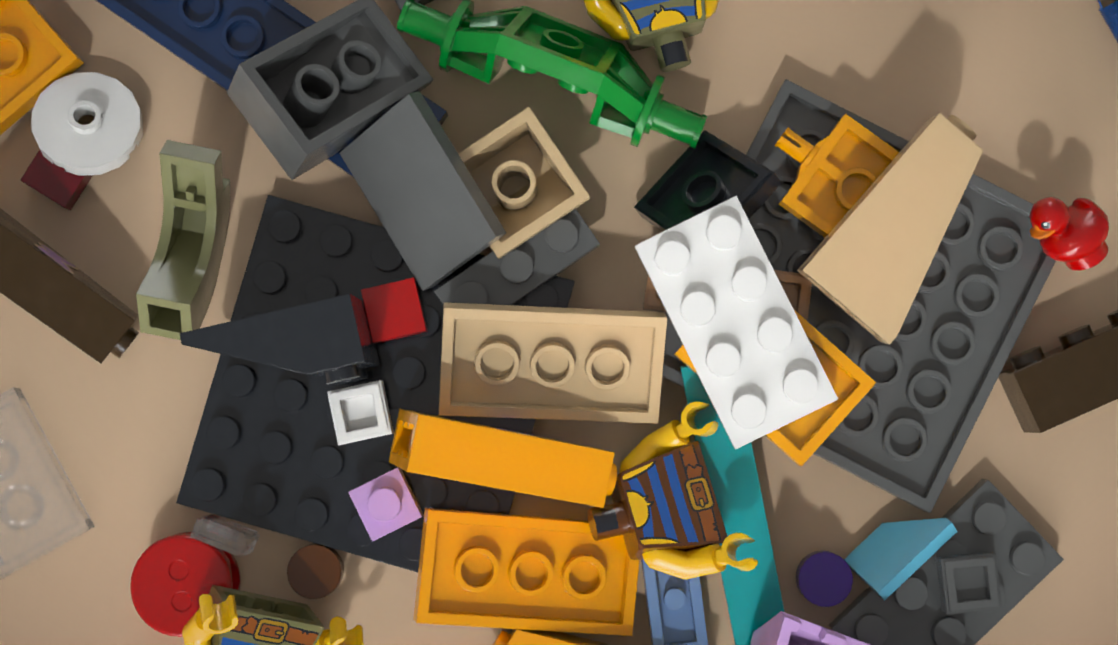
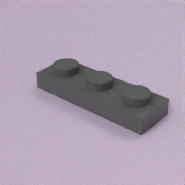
[434,209,600,305]

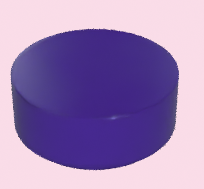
[796,551,853,607]

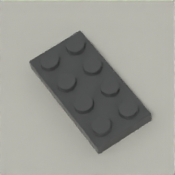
[828,479,1064,645]

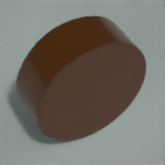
[287,543,344,599]

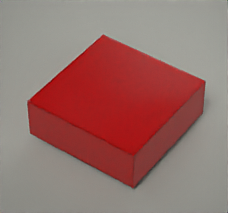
[361,277,428,344]

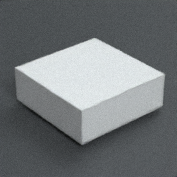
[327,380,394,445]

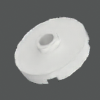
[31,72,143,176]

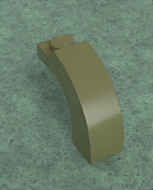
[136,140,230,340]

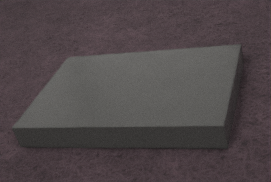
[340,91,506,291]

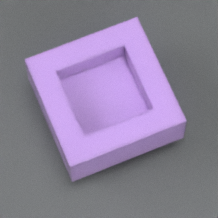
[348,467,424,542]

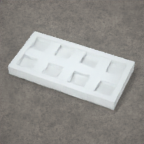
[635,196,838,450]

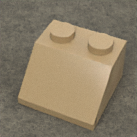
[458,107,590,259]

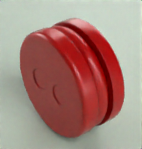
[130,532,240,637]

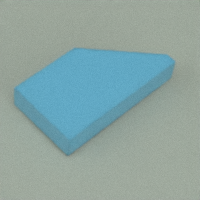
[844,518,958,601]

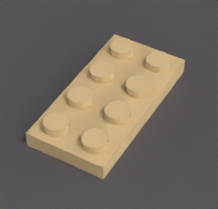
[439,302,667,423]

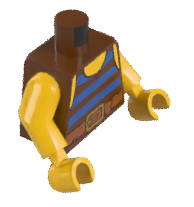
[587,401,758,579]

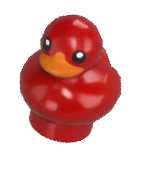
[1029,197,1109,271]

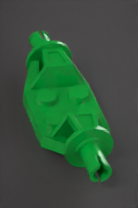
[397,0,708,148]

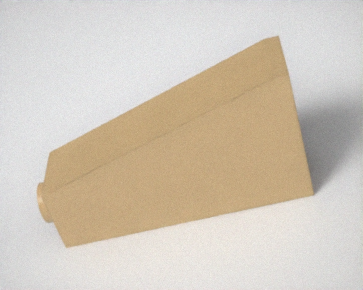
[797,113,984,345]

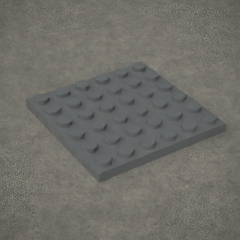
[662,79,1056,513]

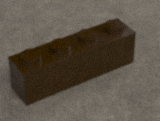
[998,310,1118,433]

